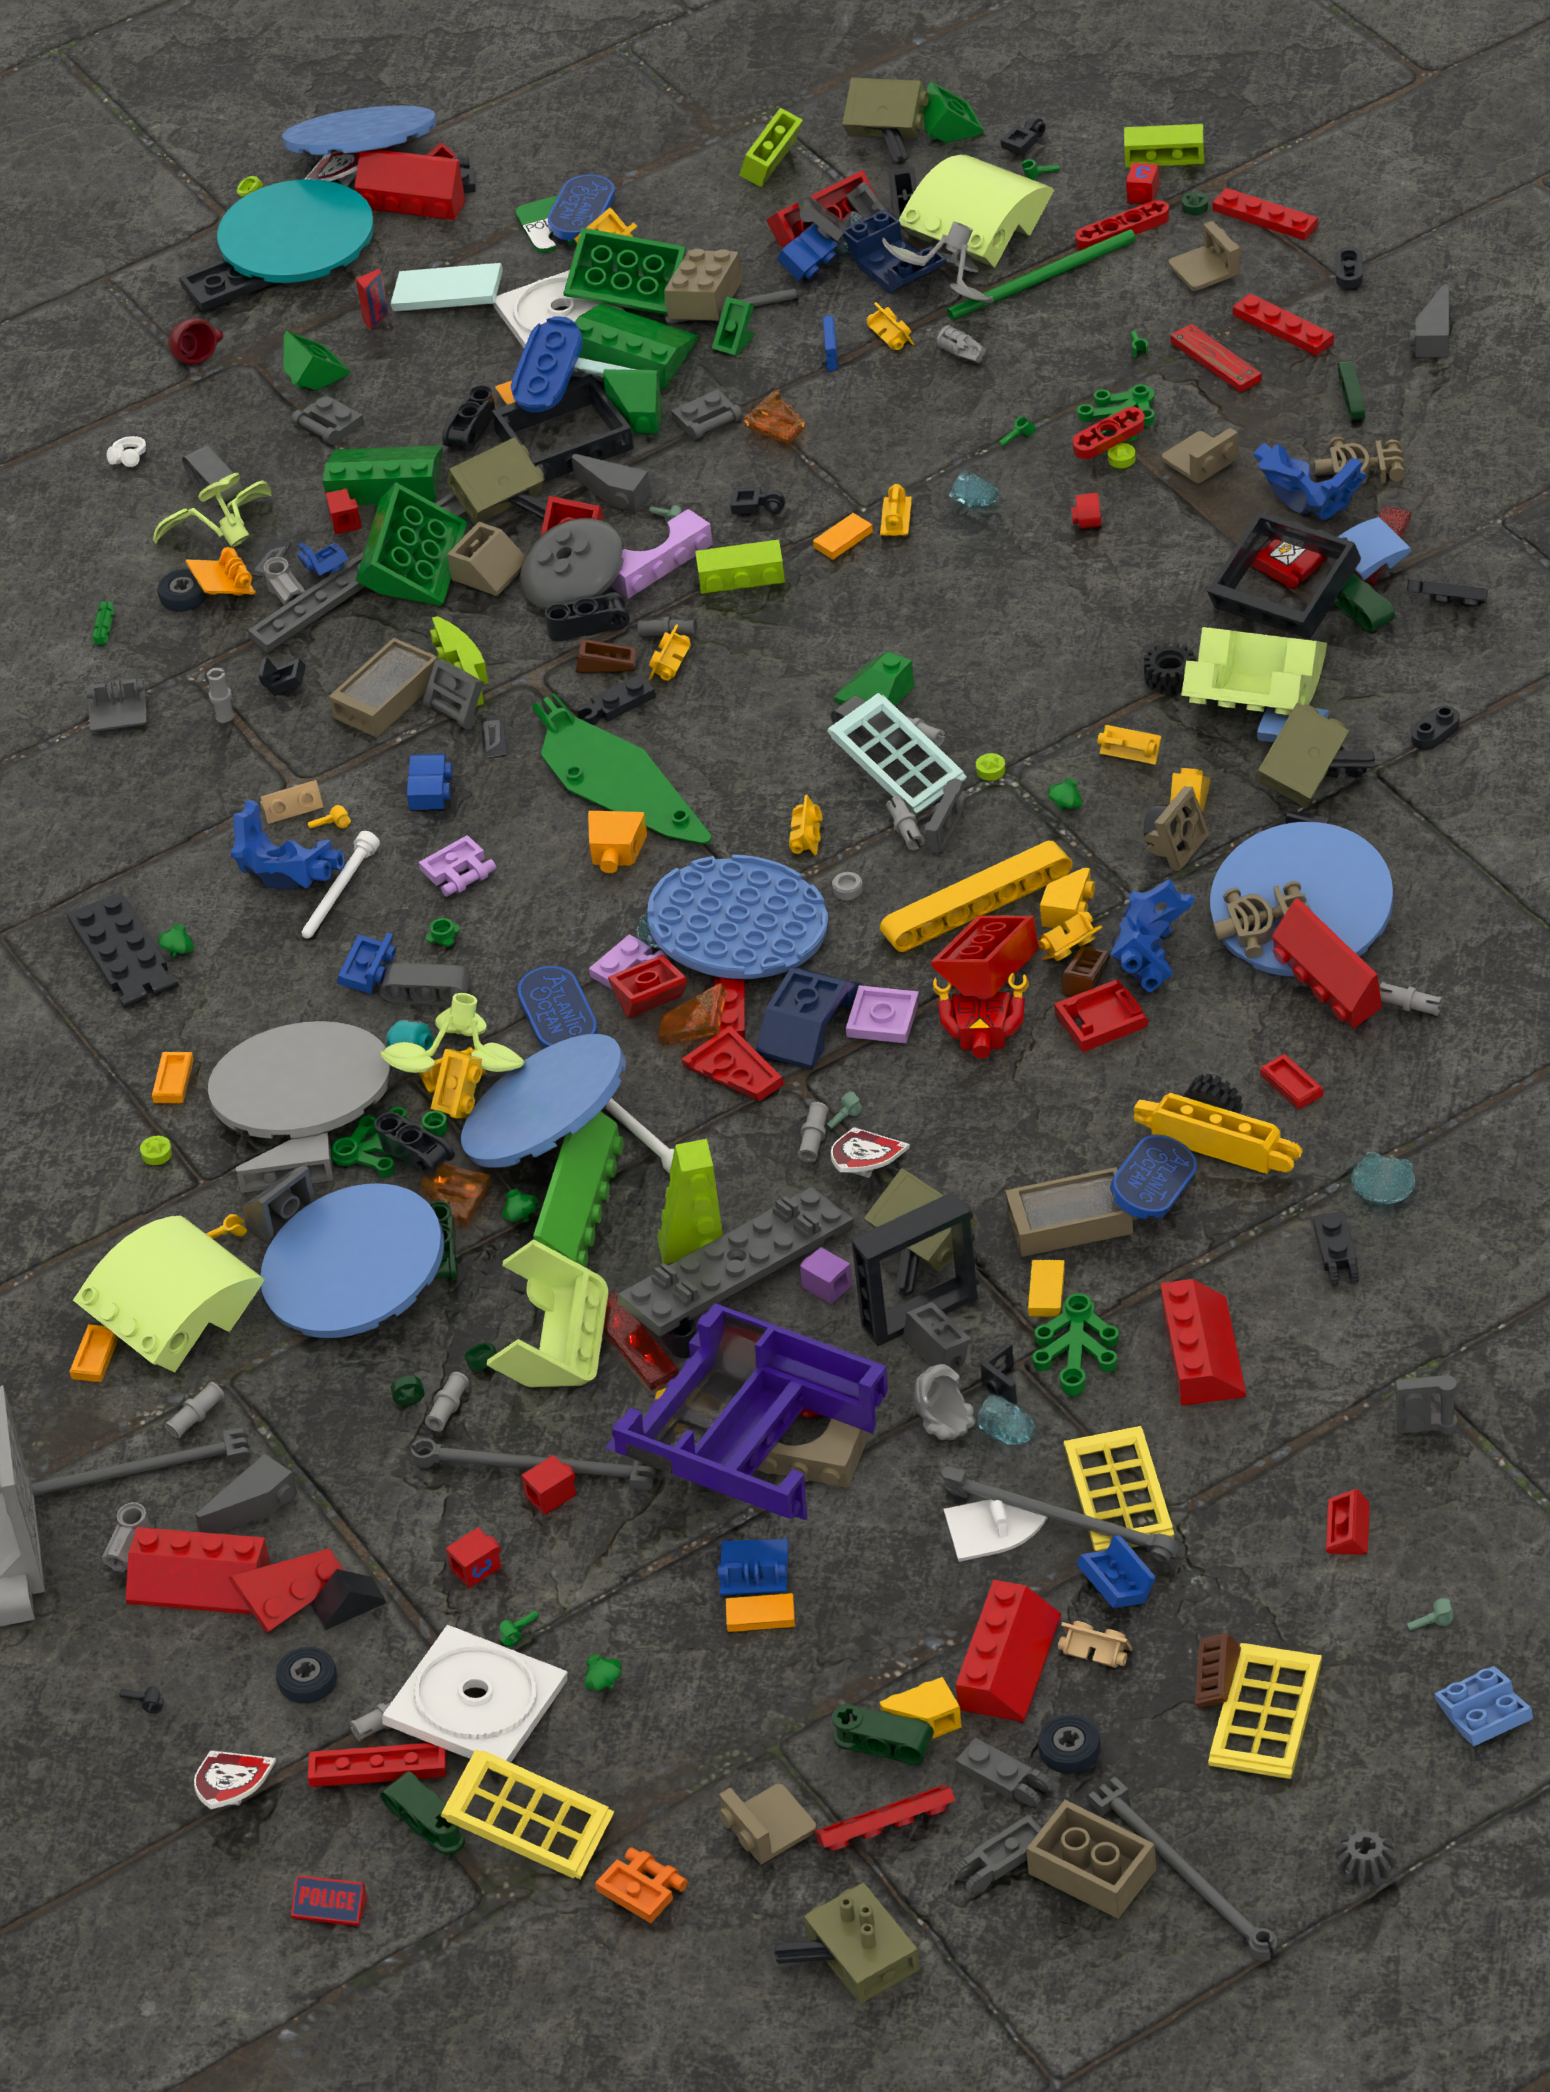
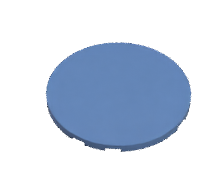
[282,106,436,155]
[1210,822,1394,976]
[647,855,828,979]
[461,1034,626,1168]
[260,1183,444,1338]

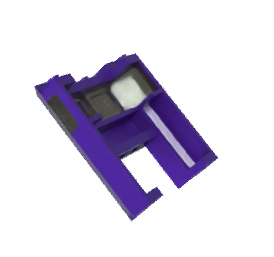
[604,1303,888,1520]

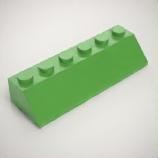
[533,1111,624,1268]

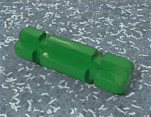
[92,601,115,646]

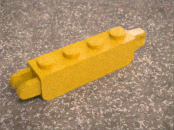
[1134,1093,1303,1174]

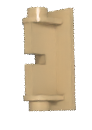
[260,780,324,824]
[1058,1621,1133,1668]

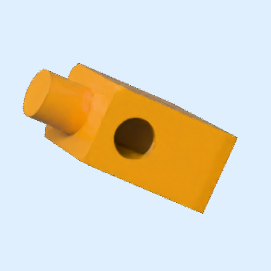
[588,811,647,873]

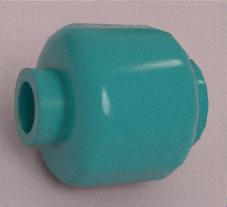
[387,1019,434,1051]

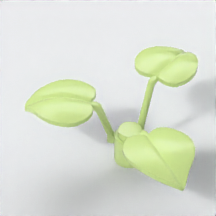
[153,473,271,547]
[380,993,525,1073]

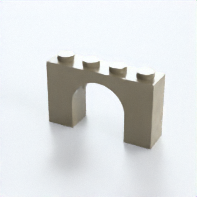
[756,1418,870,1488]

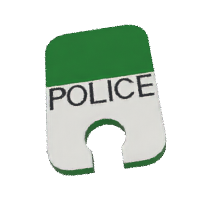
[516,196,577,253]

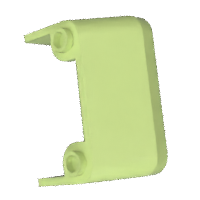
[487,1239,608,1387]

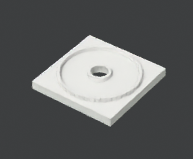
[493,270,624,348]
[382,1625,568,1763]

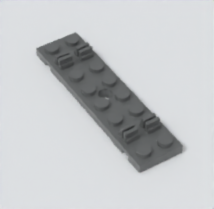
[618,1186,854,1337]

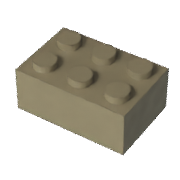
[664,249,743,321]
[1026,1800,1156,1919]

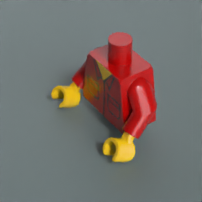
[933,973,1029,1058]

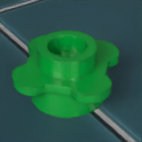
[426,918,460,946]

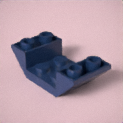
[842,209,947,293]
[756,967,862,1070]

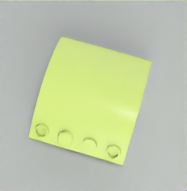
[899,155,1054,268]
[1181,627,1327,715]
[73,1215,265,1372]

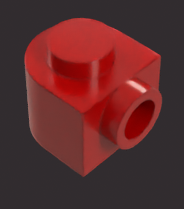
[1071,492,1102,529]

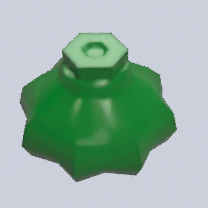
[1048,778,1082,810]
[158,923,194,957]
[502,1188,539,1222]
[584,1654,622,1691]

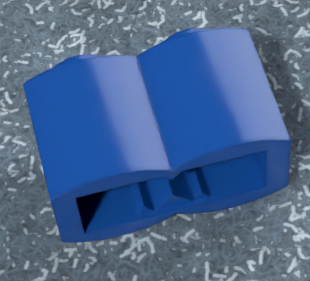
[777,223,839,281]
[407,754,453,810]

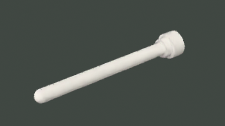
[302,831,380,939]
[604,1098,674,1174]

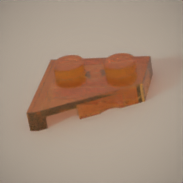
[744,390,805,444]
[658,983,727,1045]
[420,1164,491,1226]

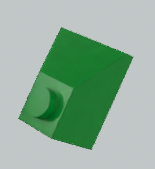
[923,81,985,143]
[283,330,351,391]
[603,369,663,434]
[834,651,914,706]

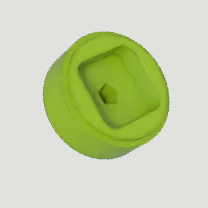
[237,176,264,198]
[1107,443,1136,469]
[976,753,1006,781]
[140,1136,172,1165]

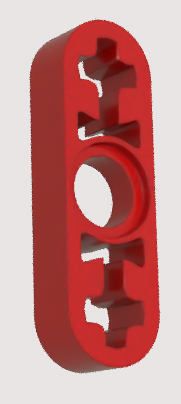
[1073,407,1144,459]

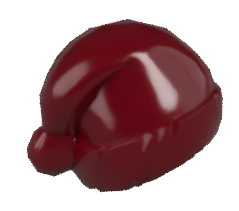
[168,318,223,365]

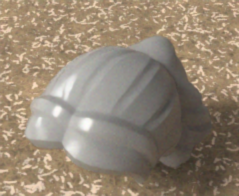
[913,1364,976,1441]

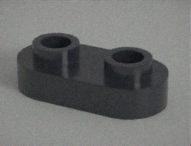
[1335,247,1363,290]
[1411,706,1460,750]

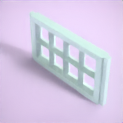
[827,693,967,816]

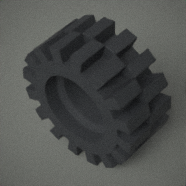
[1144,643,1196,695]
[1183,1074,1243,1114]

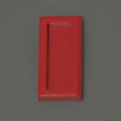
[1260,1054,1323,1110]

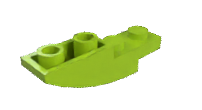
[429,616,488,706]

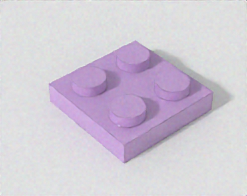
[846,985,920,1043]

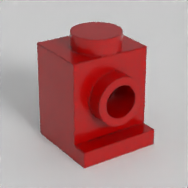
[325,489,362,535]

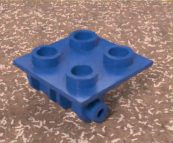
[718,1539,788,1595]

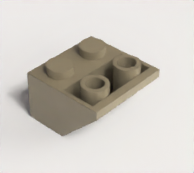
[447,522,525,596]

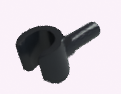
[119,1686,164,1714]

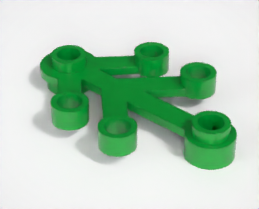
[1077,384,1155,447]
[331,1107,448,1178]
[1032,1293,1119,1396]

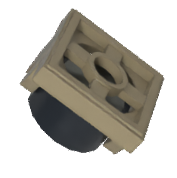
[1143,786,1209,871]

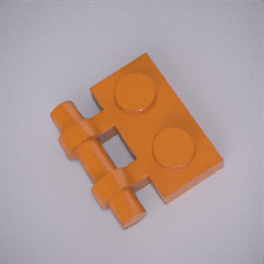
[595,1847,688,1923]

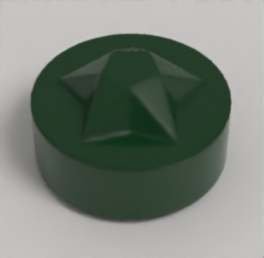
[1182,191,1208,215]
[465,1343,497,1370]
[391,1375,425,1406]

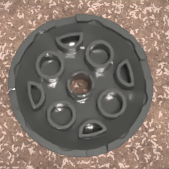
[520,518,624,611]

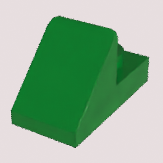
[712,296,755,356]

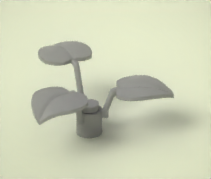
[882,222,994,304]

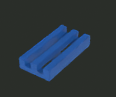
[823,315,838,371]

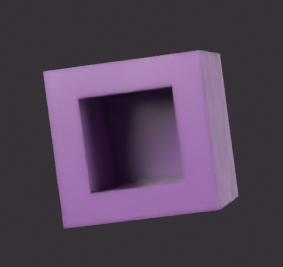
[800,1247,852,1304]

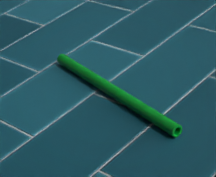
[947,229,1136,321]

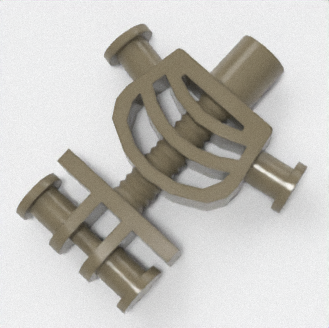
[1314,437,1406,484]
[1213,881,1311,958]

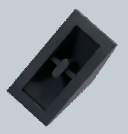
[888,167,917,220]
[311,1569,386,1630]

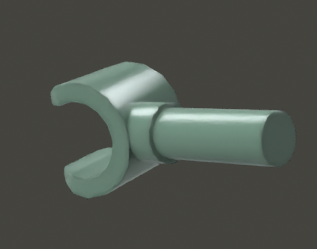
[649,505,681,523]
[826,1092,862,1130]
[1407,1598,1453,1631]

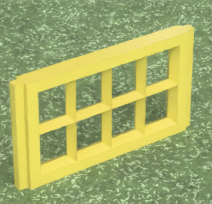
[1063,1426,1175,1552]
[1208,1643,1322,1779]
[441,1749,614,1880]

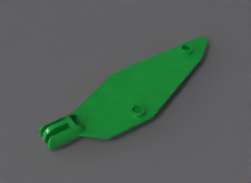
[532,693,712,845]

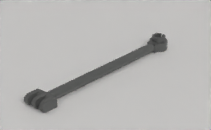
[31,1427,251,1499]
[411,1438,659,1490]
[942,1466,1179,1563]
[1086,1777,1278,1961]

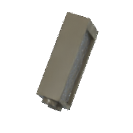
[329,638,438,737]
[1005,1167,1137,1257]

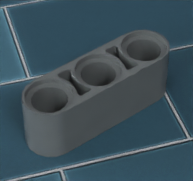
[182,446,243,506]
[830,696,910,759]
[380,963,471,1006]

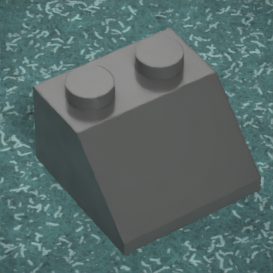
[242,1165,316,1245]

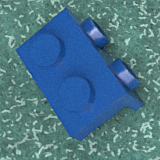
[297,542,349,576]
[337,932,396,994]
[1077,1535,1155,1608]

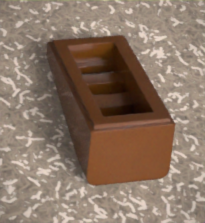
[576,639,637,673]
[1062,946,1110,996]
[1195,1633,1241,1708]

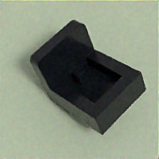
[258,657,306,696]

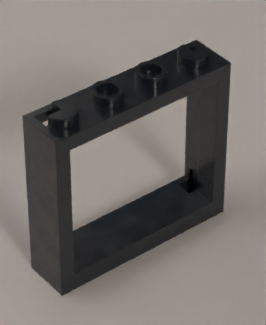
[492,375,634,482]
[1207,512,1362,639]
[851,1192,979,1347]

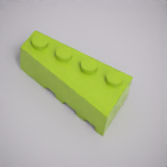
[657,1139,723,1264]

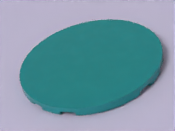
[217,179,374,283]

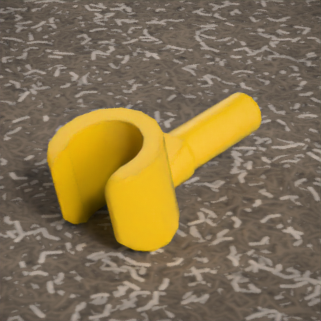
[308,805,351,829]
[206,1214,247,1239]

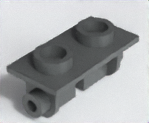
[845,182,887,220]

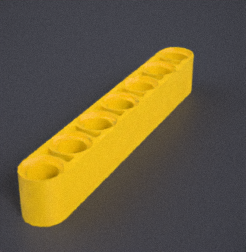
[880,841,1073,952]

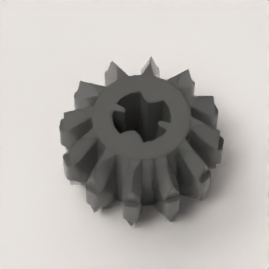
[1335,1825,1396,1887]

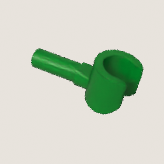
[1022,159,1060,180]
[1130,331,1148,357]
[999,417,1036,447]
[499,1610,539,1647]

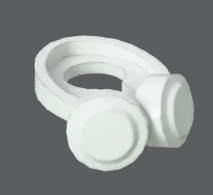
[106,436,146,467]

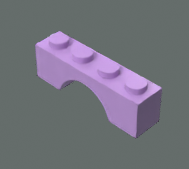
[610,509,713,599]

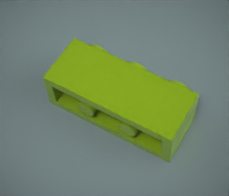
[739,108,803,188]
[1124,124,1204,167]
[695,539,785,594]

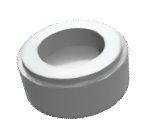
[832,872,863,900]

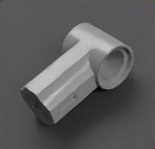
[263,557,305,605]
[102,1502,151,1573]

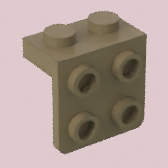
[1169,221,1242,291]
[1162,428,1239,484]
[718,1784,817,1864]

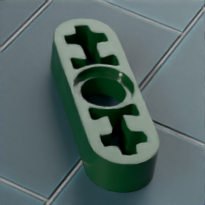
[1337,360,1365,421]

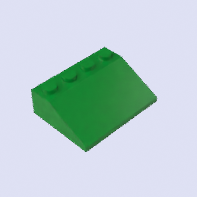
[563,228,686,315]
[575,304,698,389]
[323,445,443,505]
[355,482,467,606]

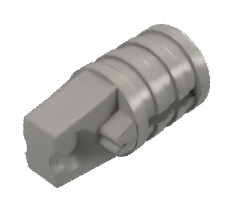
[937,325,987,363]

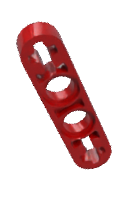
[1075,200,1169,251]

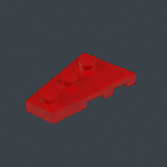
[681,1026,784,1102]
[228,1548,345,1633]

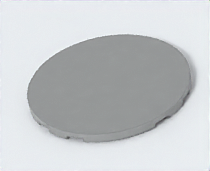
[208,1021,392,1139]

